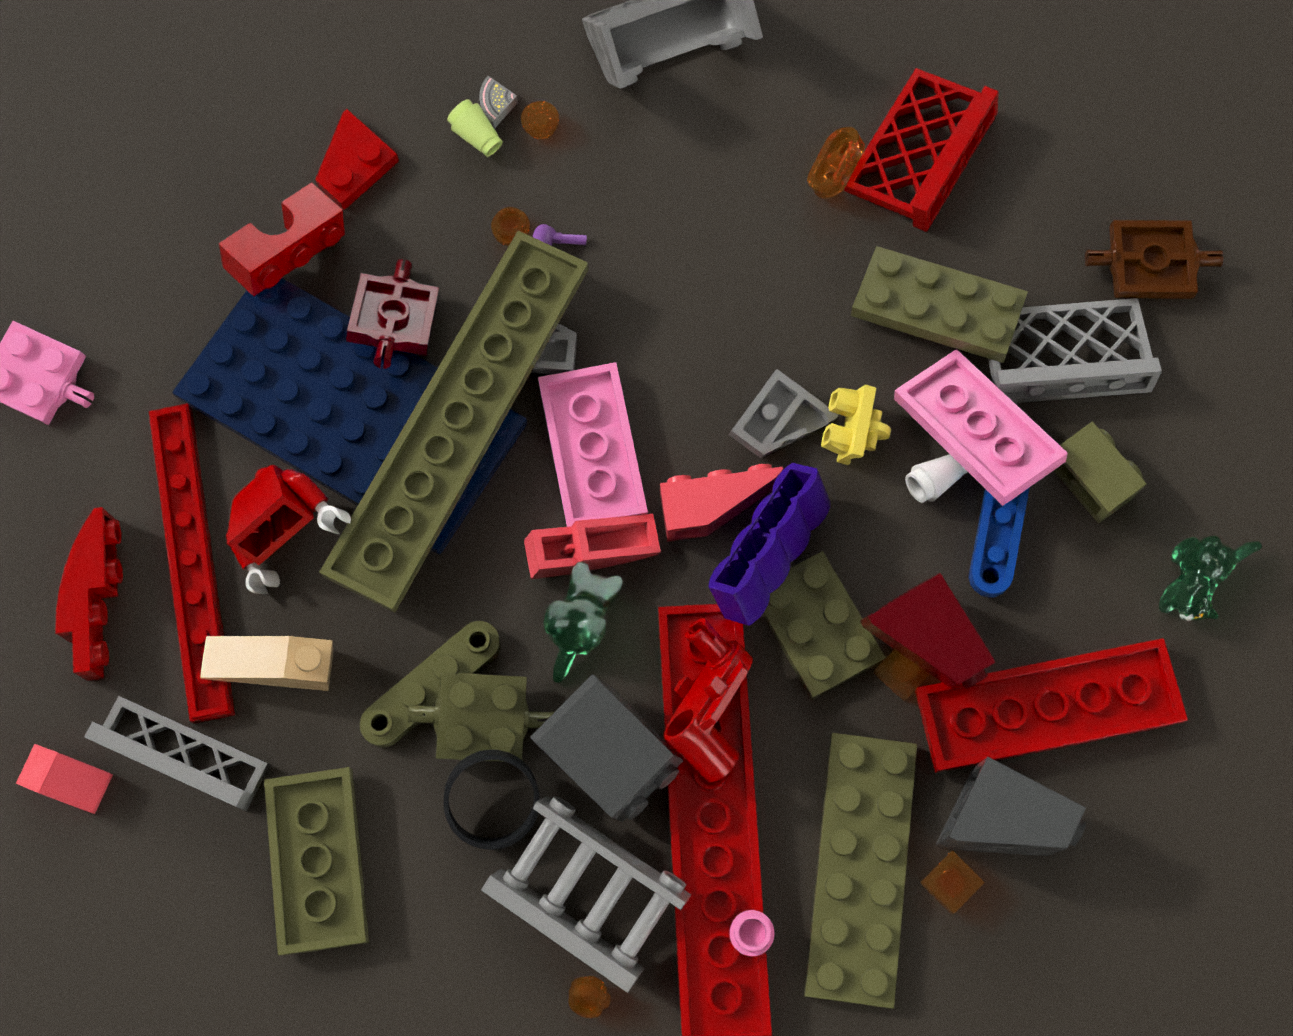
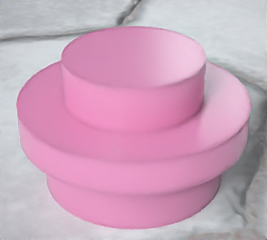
[730,910,775,956]

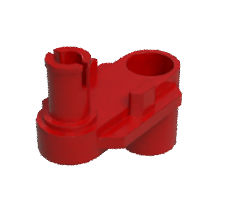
[663,618,753,782]

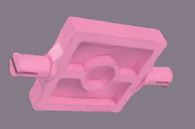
[0,321,94,426]

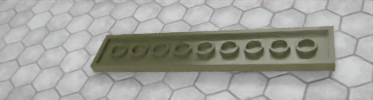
[319,231,589,613]

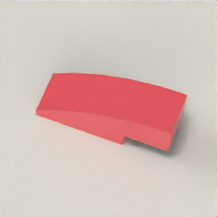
[524,513,661,579]

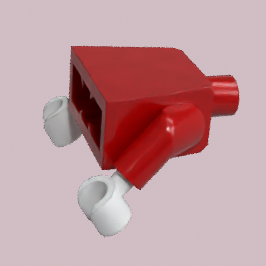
[226,465,351,594]

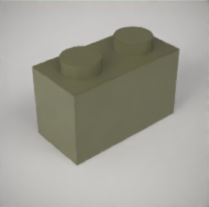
[1054,421,1147,524]

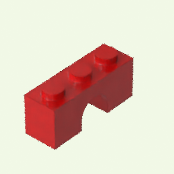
[219,182,345,296]

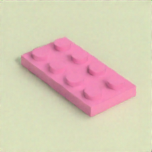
[894,349,1068,506]
[538,362,648,527]

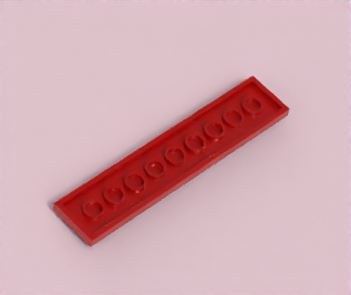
[658,604,772,1036]

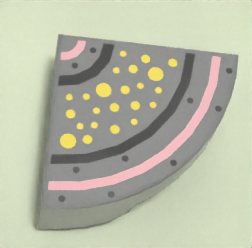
[479,76,518,129]

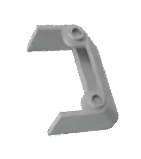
[582,0,763,89]

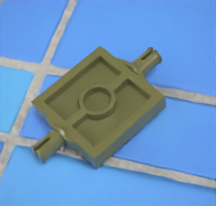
[408,672,554,762]

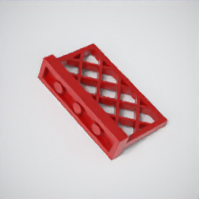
[844,68,999,232]

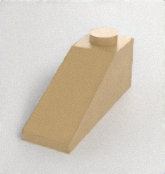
[200,636,334,691]

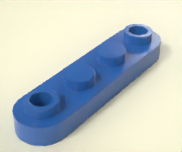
[969,487,1030,598]

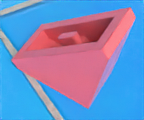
[16,744,113,814]

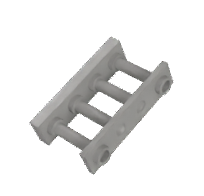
[481,796,691,993]

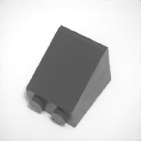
[530,674,684,822]
[936,757,1086,856]

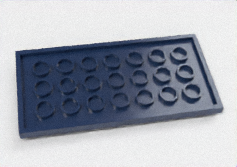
[172,278,527,555]

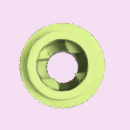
[447,99,503,157]

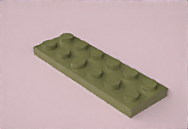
[804,733,917,1009]

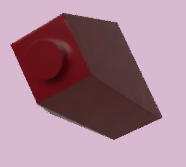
[860,573,995,689]

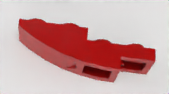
[55,507,123,681]

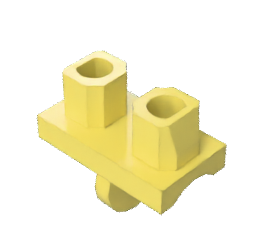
[821,384,891,465]

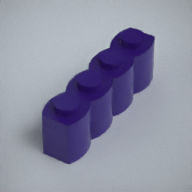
[709,463,831,626]

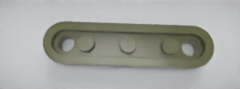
[360,621,501,748]

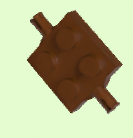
[1085,220,1224,299]

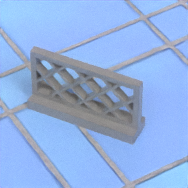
[988,298,1162,403]

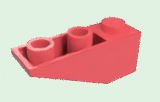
[660,464,783,542]

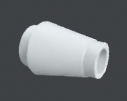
[905,454,968,503]

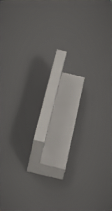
[84,696,270,812]

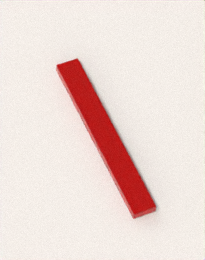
[149,403,235,724]

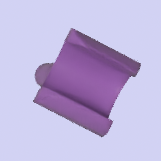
[533,224,587,246]

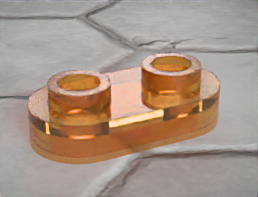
[807,127,865,198]

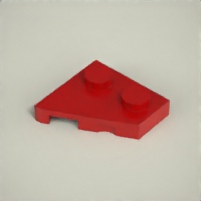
[315,109,399,210]

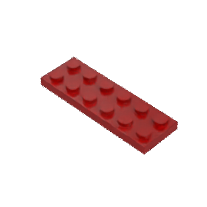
[915,638,1188,773]

